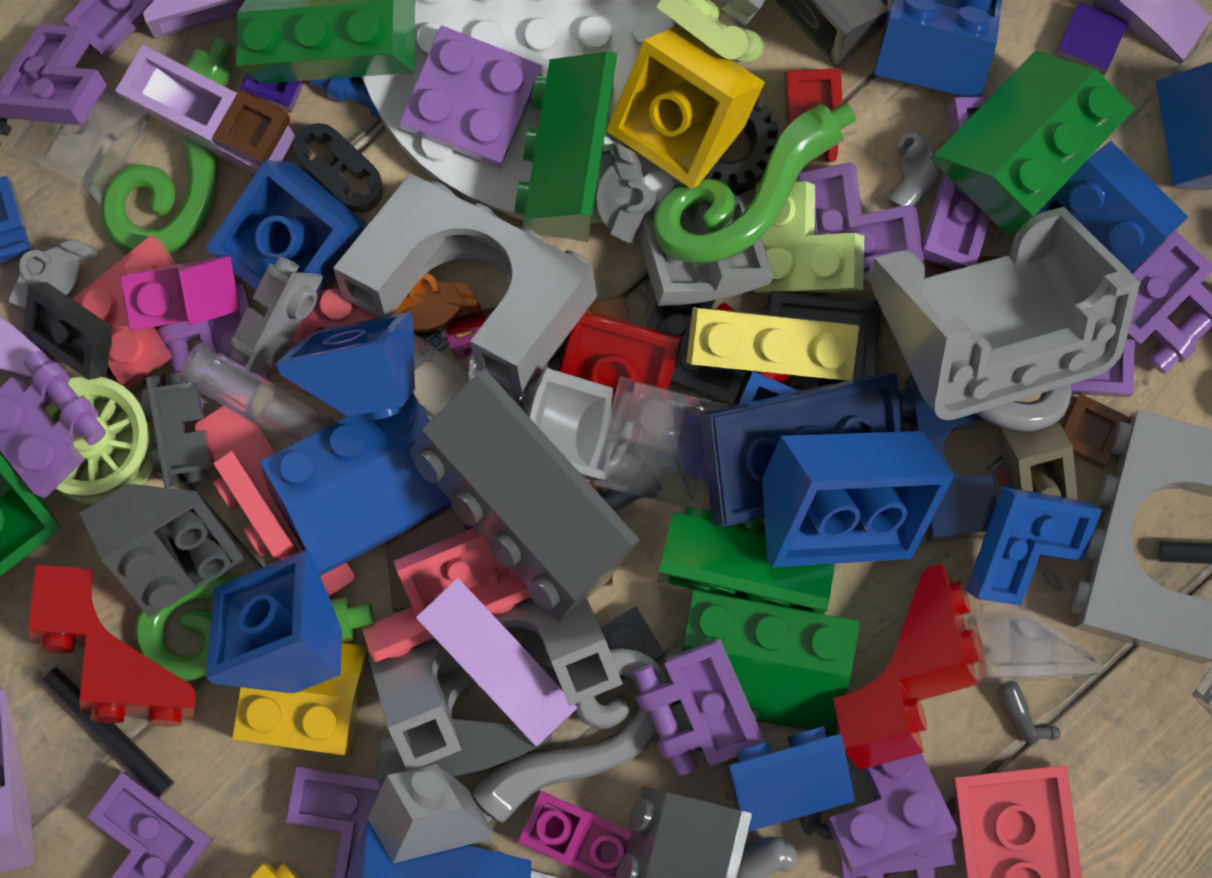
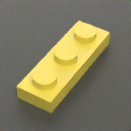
[686,307,859,381]

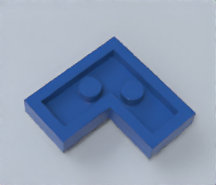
[966,487,1102,606]

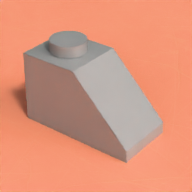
[368,764,494,863]

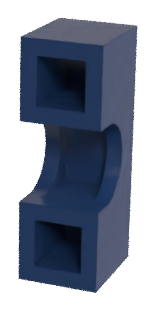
[898,373,997,544]

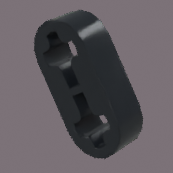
[294,123,384,213]

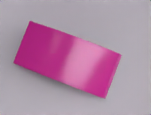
[518,790,632,878]

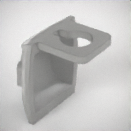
[528,368,613,481]

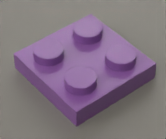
[399,25,542,169]

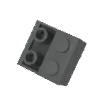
[79,483,245,617]

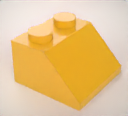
[606,25,765,189]
[232,643,368,757]

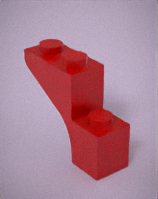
[833,563,982,770]
[28,565,195,727]

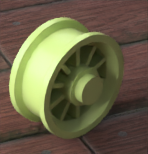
[44,376,157,505]

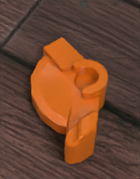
[392,273,482,332]

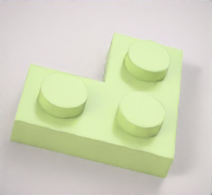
[755,181,864,295]

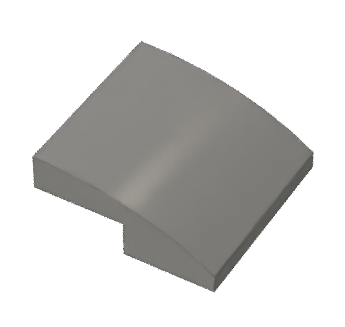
[637,195,774,306]

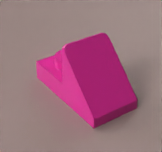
[119,256,240,331]

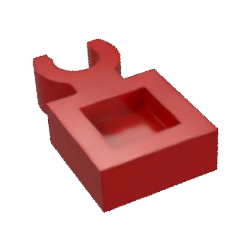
[784,68,843,163]

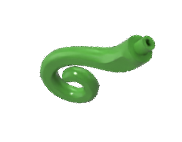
[100,36,234,254]
[653,102,857,264]
[134,573,375,681]

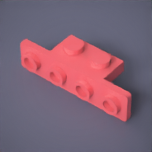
[195,398,356,598]
[362,527,530,662]

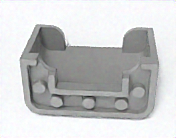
[871,207,1140,420]

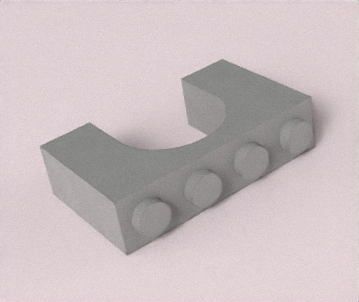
[333,173,597,395]
[1069,409,1212,664]
[369,597,623,770]

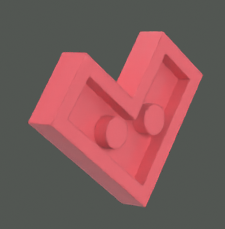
[72,235,177,390]

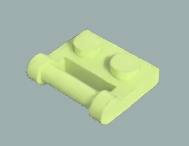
[656,0,764,63]

